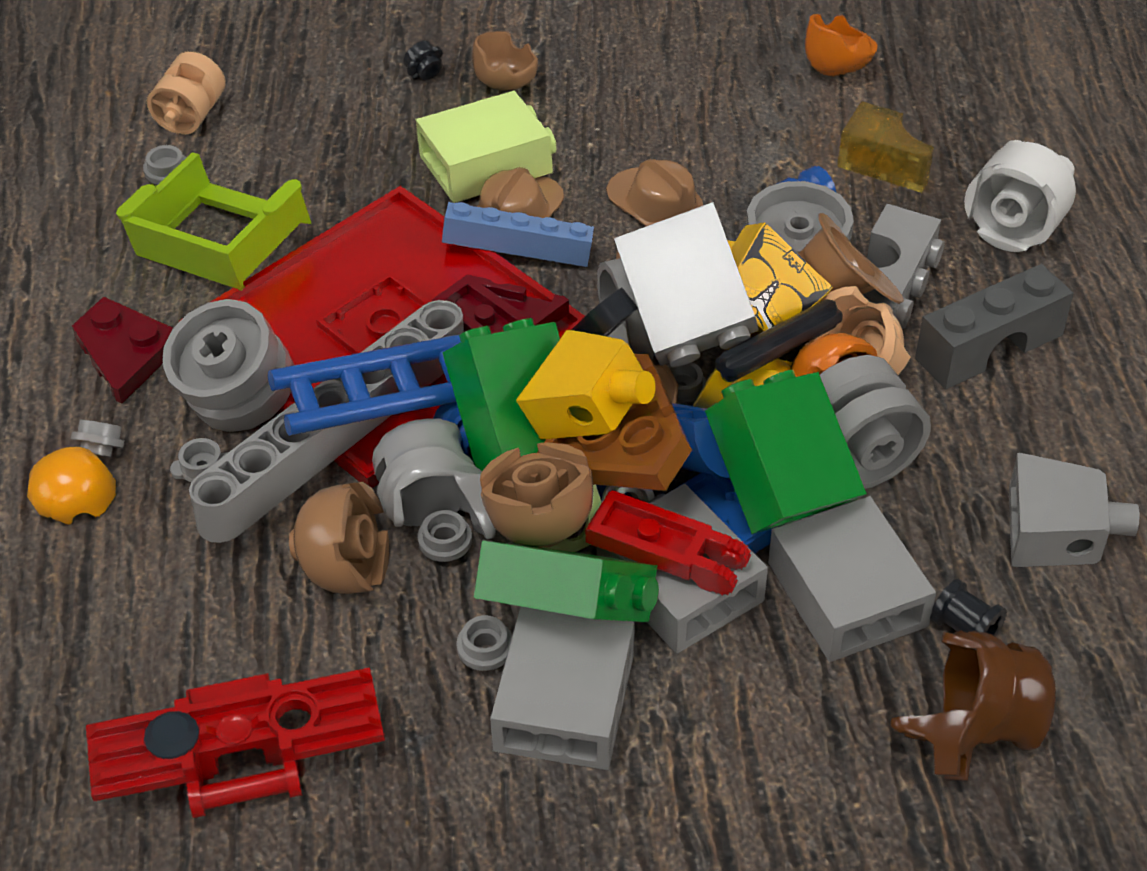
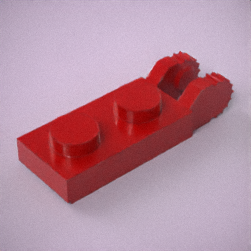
[585,490,752,596]

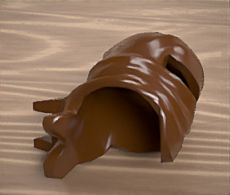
[891,630,1056,781]

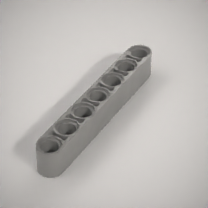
[189,300,464,543]

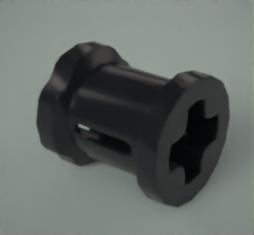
[930,578,1007,636]

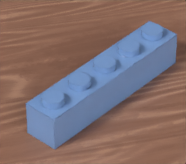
[442,202,594,267]

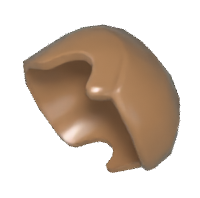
[472,31,538,91]

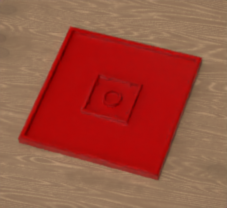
[179,185,585,488]

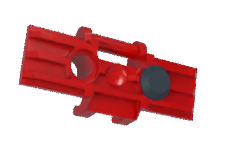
[86,667,385,818]

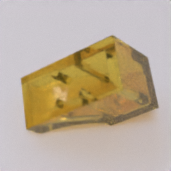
[837,101,934,193]

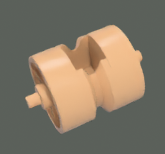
[147,52,226,135]

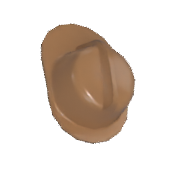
[606,159,703,226]
[477,167,564,218]
[798,213,904,304]

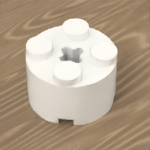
[964,140,1076,252]

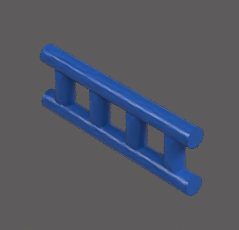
[268,334,461,436]

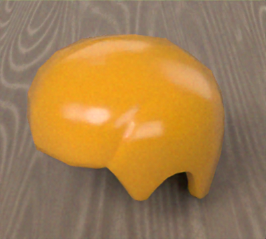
[27,447,116,525]

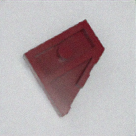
[432,274,569,334]
[72,296,173,404]

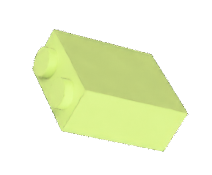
[416,90,556,203]

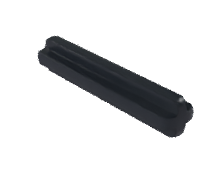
[715,299,843,382]

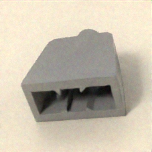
[1009,453,1140,567]

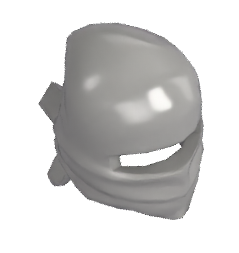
[372,419,496,540]

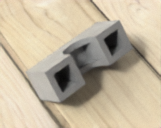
[863,204,945,329]

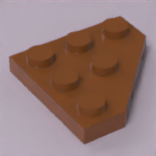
[537,354,692,491]

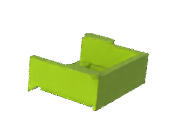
[116,152,312,290]

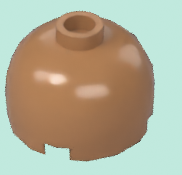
[480,442,593,548]
[289,482,389,594]

